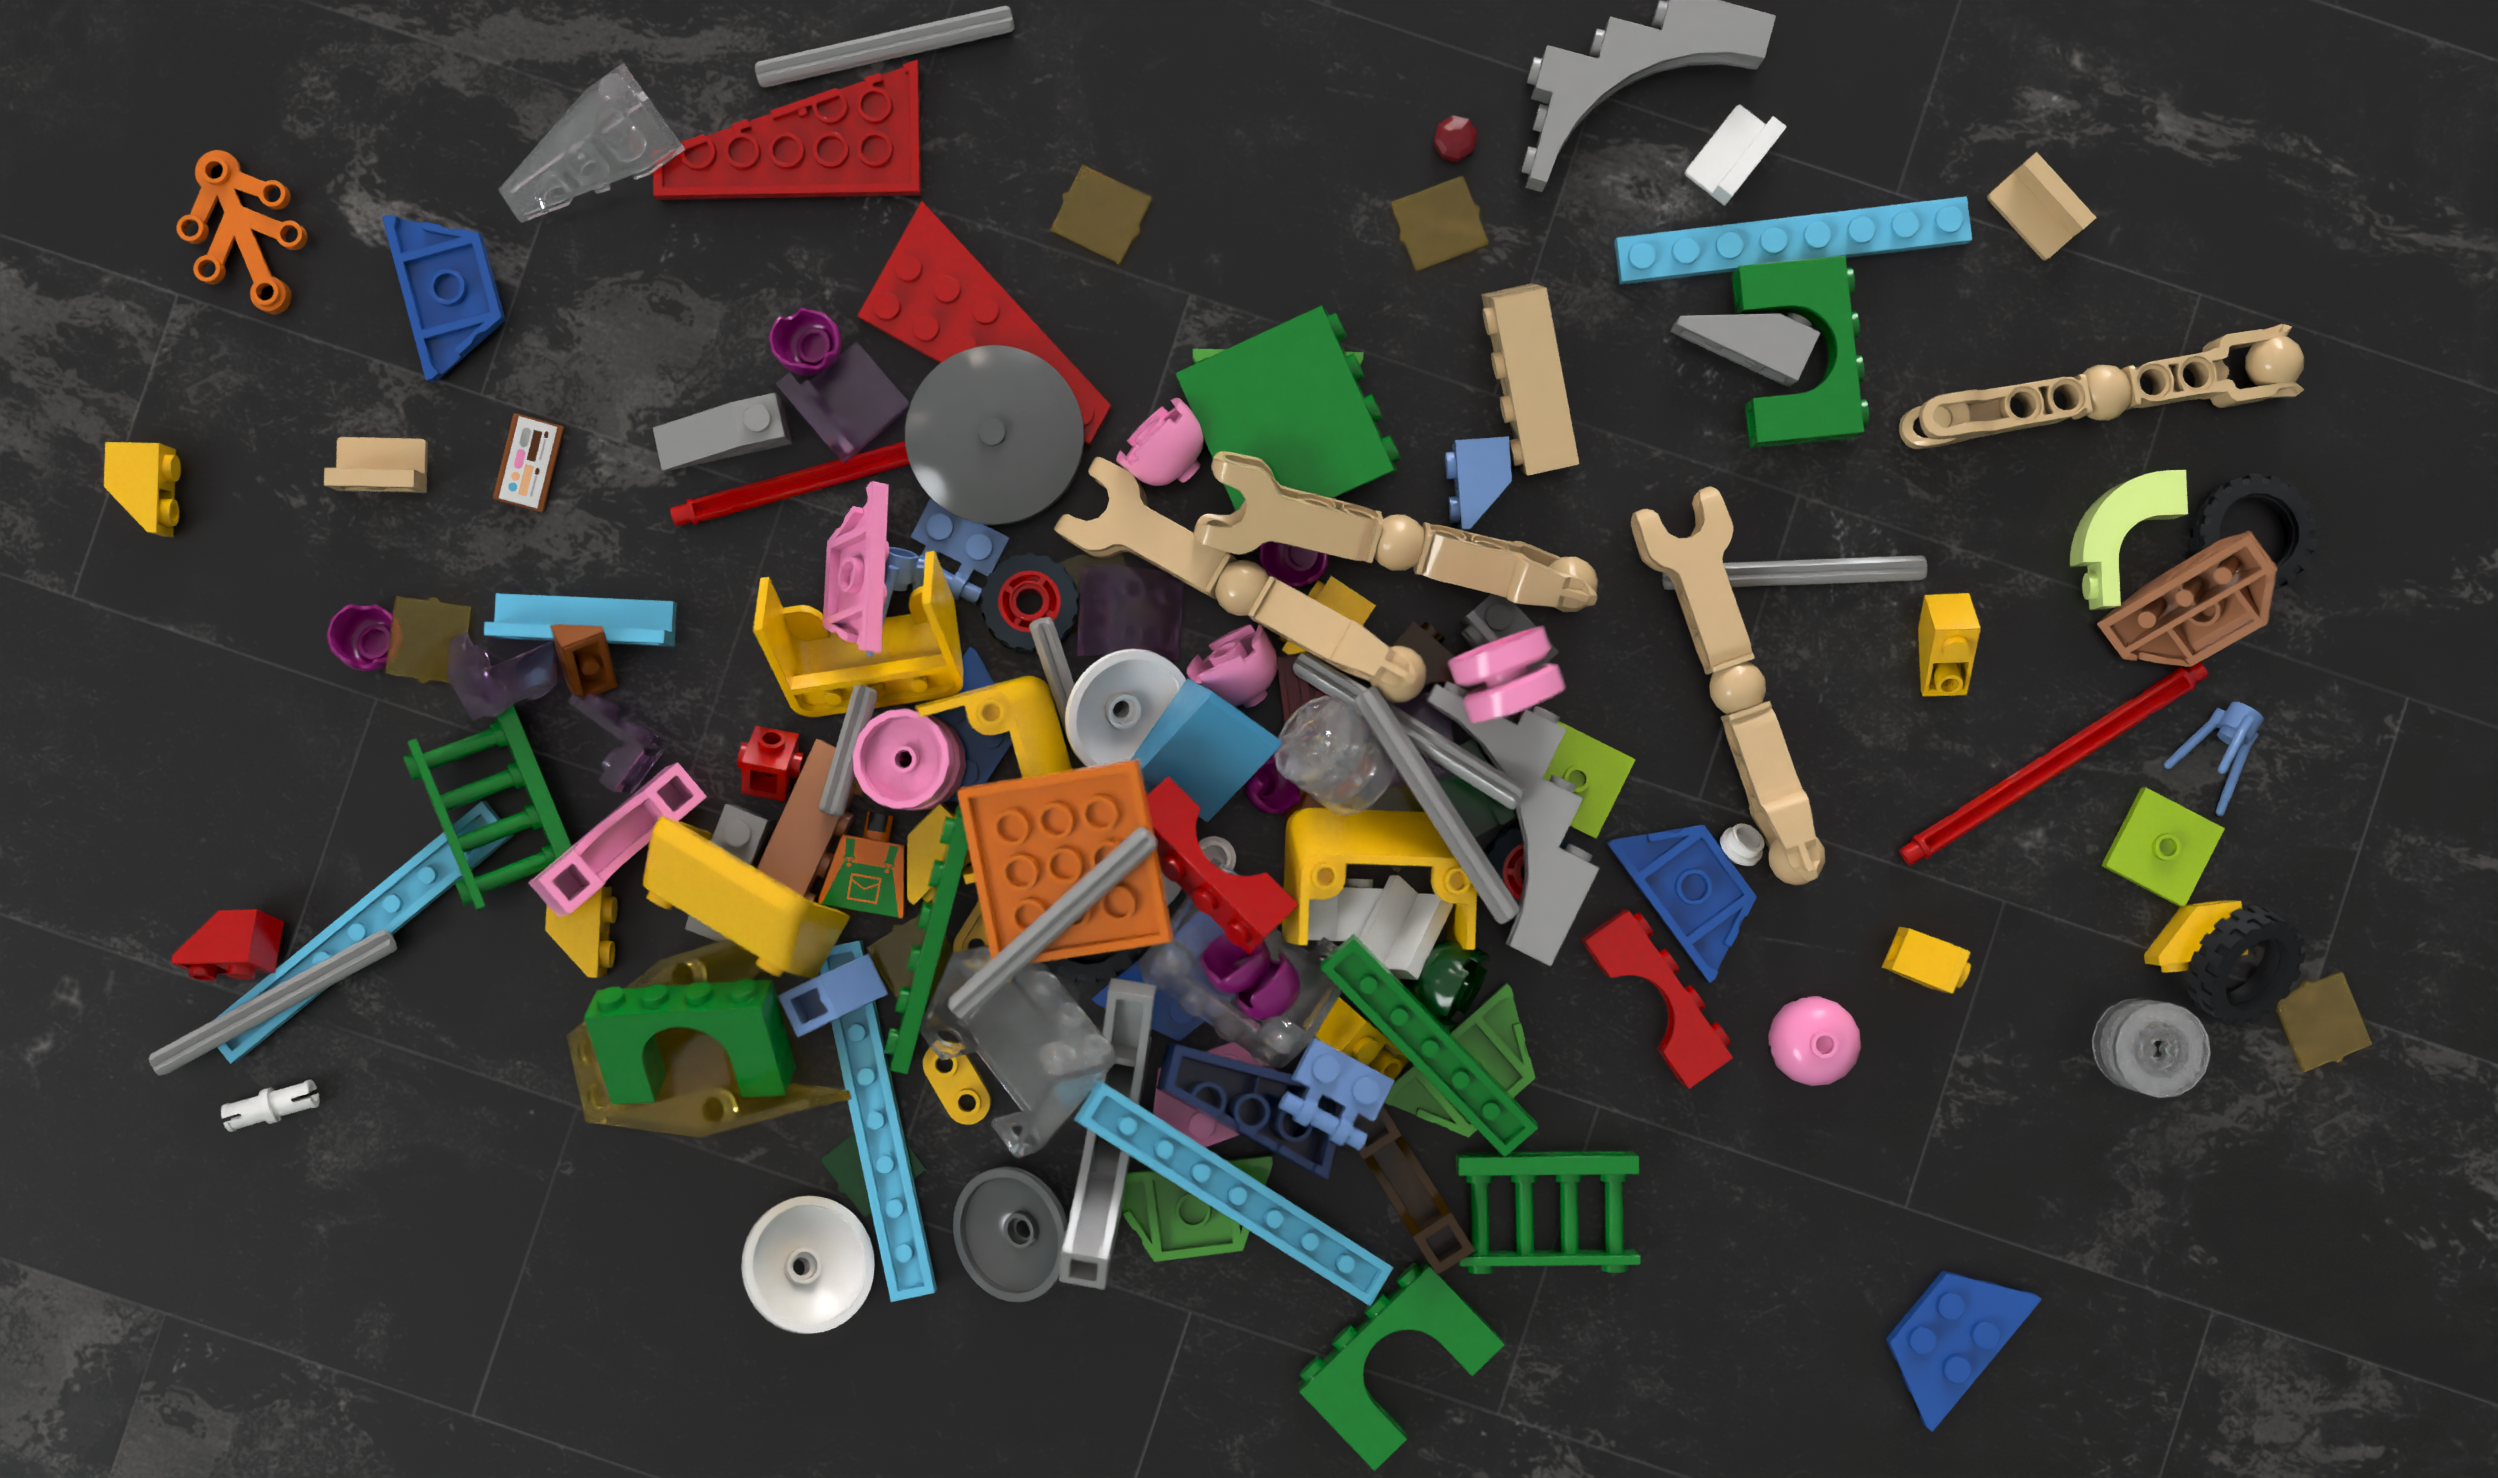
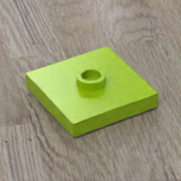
[1543,721,1636,839]
[2101,787,2225,907]

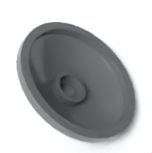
[953,1167,1068,1302]

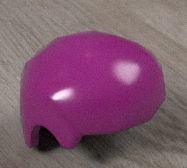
[768,308,843,376]
[1259,541,1330,587]
[326,604,404,672]
[1244,746,1312,814]
[1199,932,1271,994]
[1236,952,1301,1020]

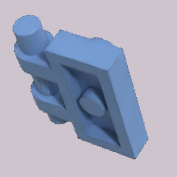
[911,498,1011,605]
[1279,1038,1394,1150]

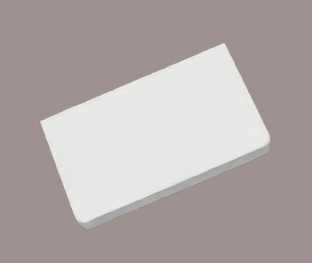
[1685,105,1787,206]
[1359,875,1454,980]

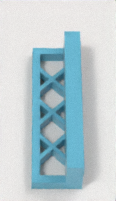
[484,593,677,647]

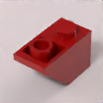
[171,909,284,981]

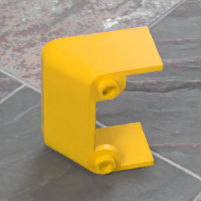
[753,551,964,717]
[915,675,1072,884]
[1282,808,1477,950]
[643,815,851,979]

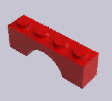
[1146,776,1299,955]
[1580,909,1733,1089]

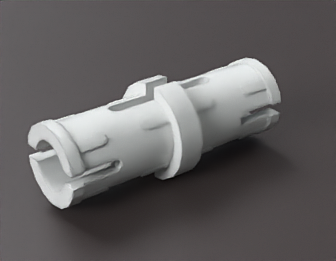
[221,1079,320,1132]

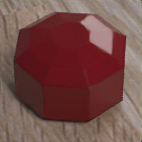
[1433,116,1478,163]

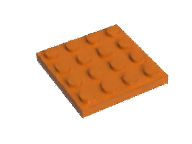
[957,759,1174,964]

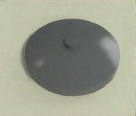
[905,345,1085,525]

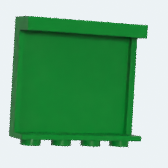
[1176,305,1401,511]

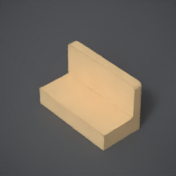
[1987,152,2097,260]
[324,437,428,493]

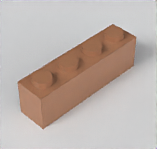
[757,739,865,903]

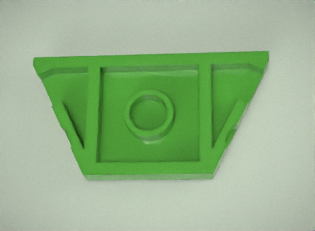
[1384,982,1535,1138]
[1123,1154,1274,1262]

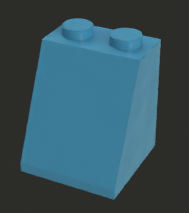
[1131,678,1283,823]

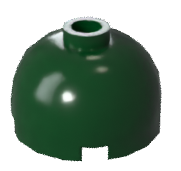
[1409,940,1490,1031]

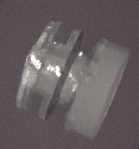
[1274,696,1396,816]
[2092,998,2211,1098]

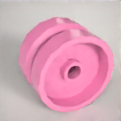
[1447,627,1566,723]
[853,709,966,811]

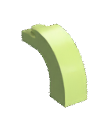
[2070,470,2188,610]

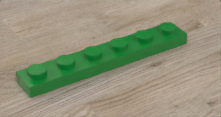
[884,805,968,1074]
[1320,933,1538,1157]

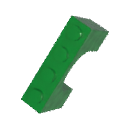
[1731,255,1869,449]
[584,979,796,1105]
[1298,1259,1505,1471]

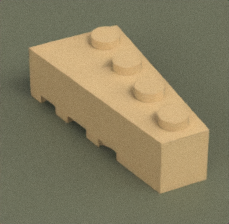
[1481,283,1579,476]

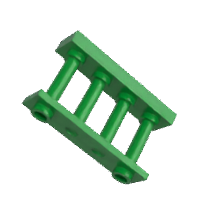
[403,703,571,913]
[1455,1151,1640,1274]

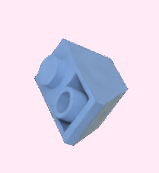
[1445,436,1512,532]
[778,954,888,1037]

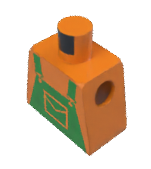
[818,811,909,918]

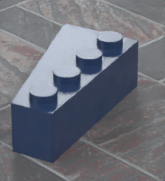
[1156,1044,1342,1179]

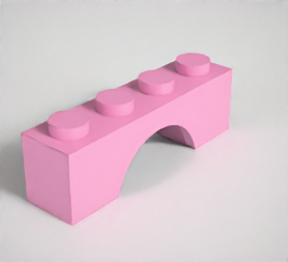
[529,762,707,917]

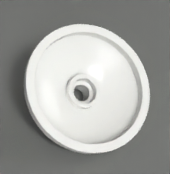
[1065,649,1186,767]
[742,1196,875,1334]

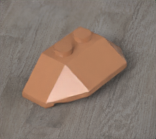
[2097,532,2277,667]

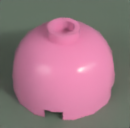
[1116,398,1204,486]
[1187,624,1278,708]
[1768,996,1861,1086]

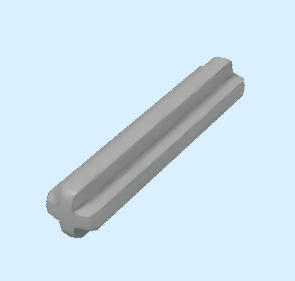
[1029,617,1075,739]
[819,685,878,817]

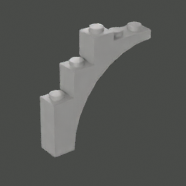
[1521,0,1776,192]
[1425,681,1599,966]
[1059,978,1157,1289]

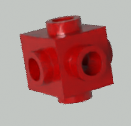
[737,726,805,802]

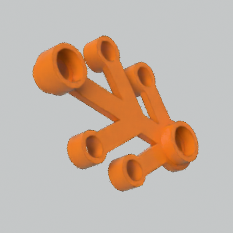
[176,150,307,314]

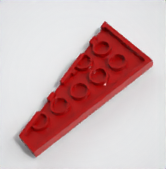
[653,59,921,200]
[858,201,1112,446]

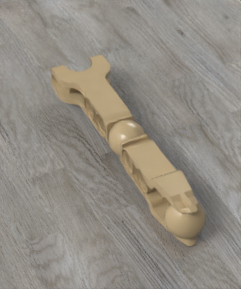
[1899,324,2305,449]
[1193,451,1598,612]
[1054,457,1427,703]
[1631,486,1825,886]

